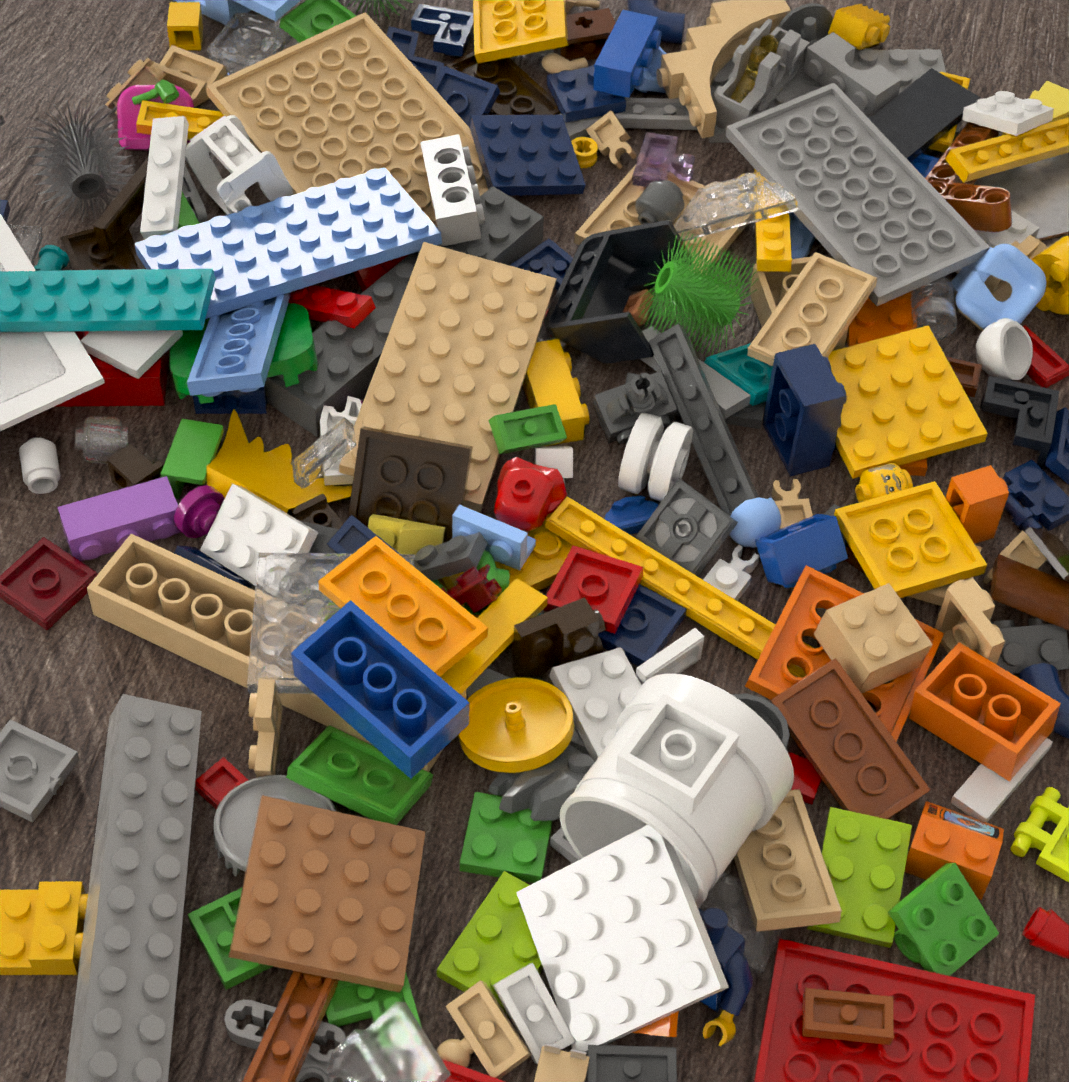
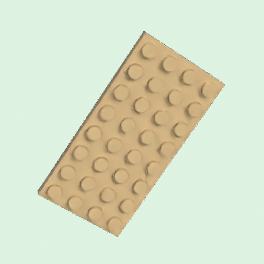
[339,242,556,512]

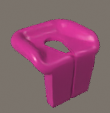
[117,85,194,151]

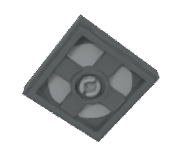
[635,478,738,576]

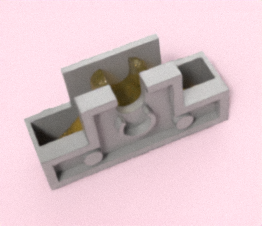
[712,19,810,126]

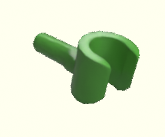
[132,80,179,105]

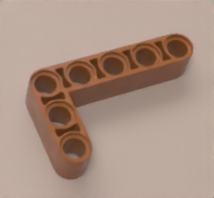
[925,122,1012,232]

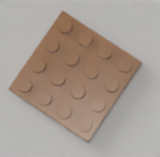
[229,795,426,993]

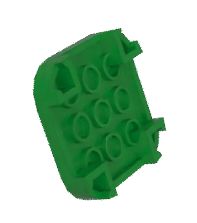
[169,303,319,404]

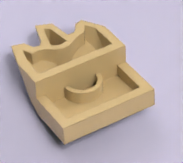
[150,45,227,108]

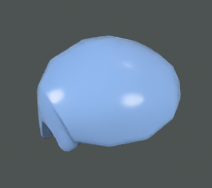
[729,497,781,548]

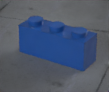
[593,10,662,98]

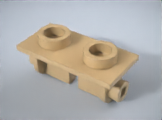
[105,57,166,115]

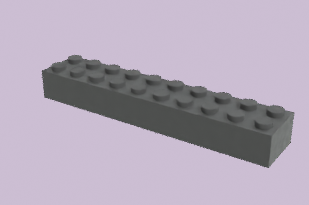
[265,186,544,437]

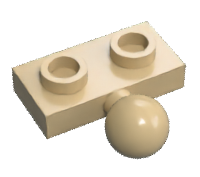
[436,980,532,1079]

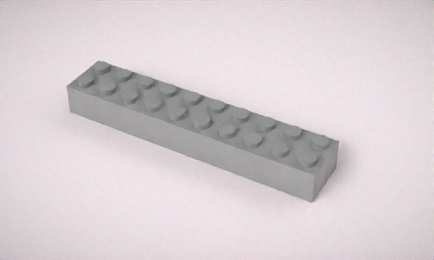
[65,694,202,1082]

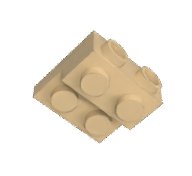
[935,578,1005,665]

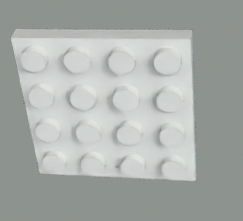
[516,825,729,1054]

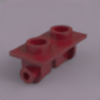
[440,564,502,613]

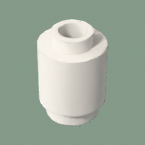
[19,438,61,494]

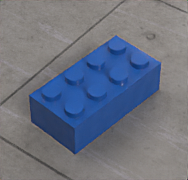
[291,600,469,779]

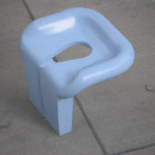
[950,243,1047,330]

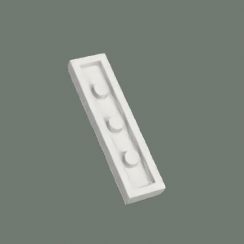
[140,116,189,239]

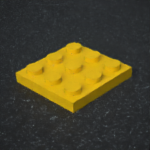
[473,0,568,64]
[834,481,987,598]

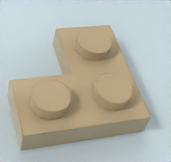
[249,679,283,778]

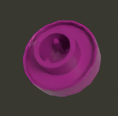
[174,485,225,538]

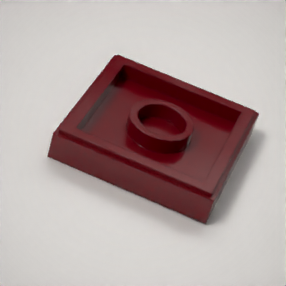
[0,537,99,630]

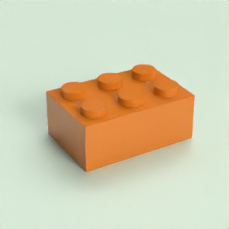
[909,642,1061,781]

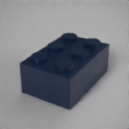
[762,344,847,477]

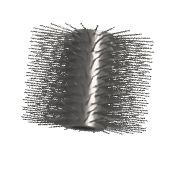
[26,101,135,222]

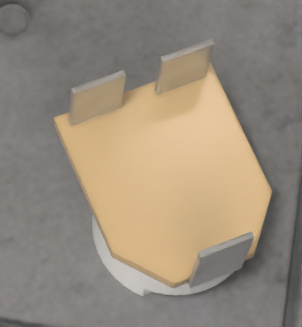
[534,1043,590,1082]

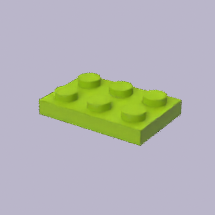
[807,807,912,948]
[437,871,543,1019]

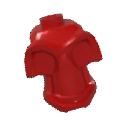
[494,457,567,532]

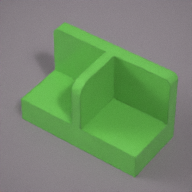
[161,419,224,499]

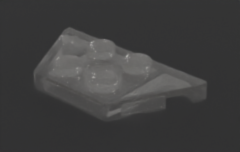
[207,13,292,76]
[674,171,799,242]

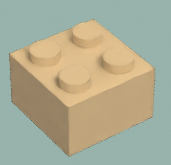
[814,583,933,694]

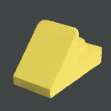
[368,514,445,565]

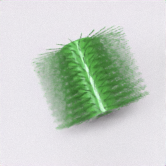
[638,231,758,356]

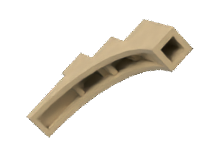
[656,0,791,138]

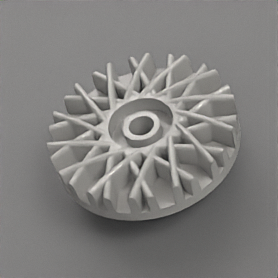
[214,775,337,876]

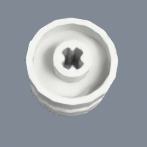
[618,413,693,502]

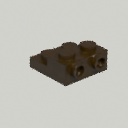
[513,597,605,678]

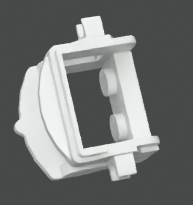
[185,115,293,215]

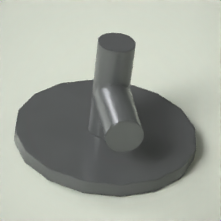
[778,3,833,46]

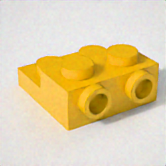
[0,881,88,975]

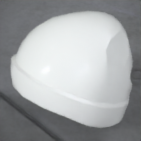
[976,318,1033,380]

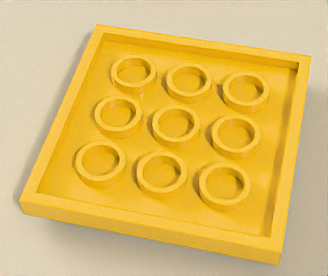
[828,325,988,479]

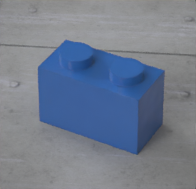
[755,514,848,588]

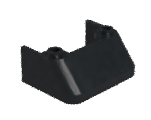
[544,220,693,363]

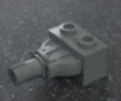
[593,371,677,444]

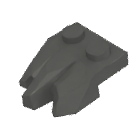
[488,744,595,821]

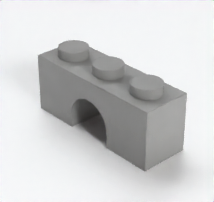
[803,32,902,118]

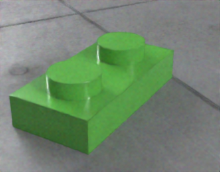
[488,404,567,454]

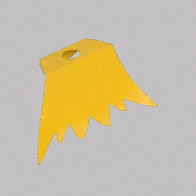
[206,409,352,513]

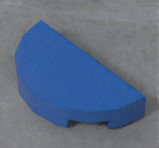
[604,496,659,535]

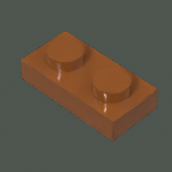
[802,988,894,1045]

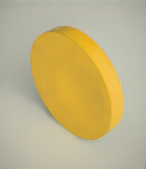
[458,678,574,773]

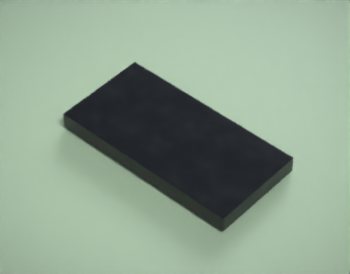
[868,68,981,163]

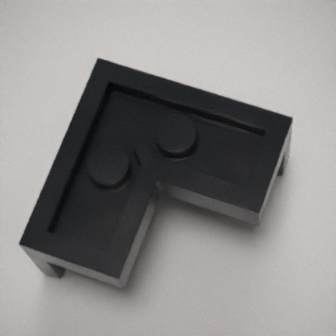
[980,376,1060,469]

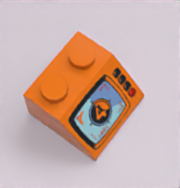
[905,801,1004,900]

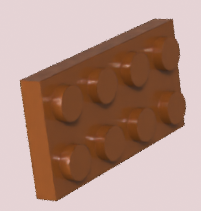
[770,658,930,819]

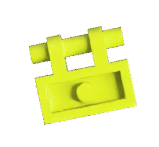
[1010,787,1069,882]

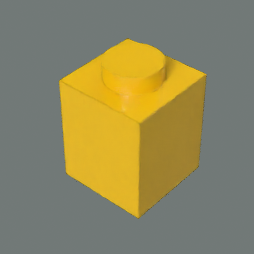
[167,2,203,51]

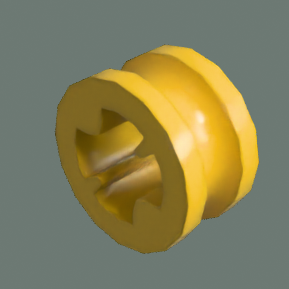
[571,137,598,168]

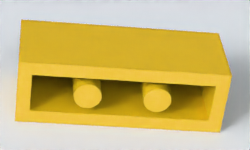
[523,339,589,446]

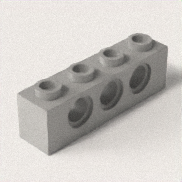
[420,134,486,246]

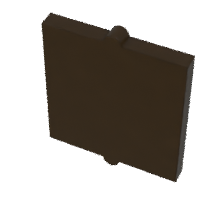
[1025,527,1069,581]

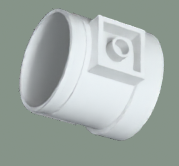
[560,674,794,908]

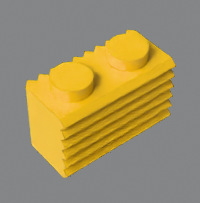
[828,3,890,50]

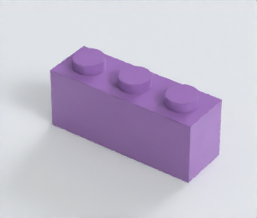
[58,476,181,561]

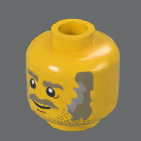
[855,463,913,502]

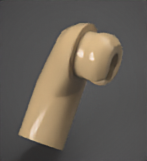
[542,53,589,74]

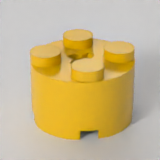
[1031,236,1069,315]

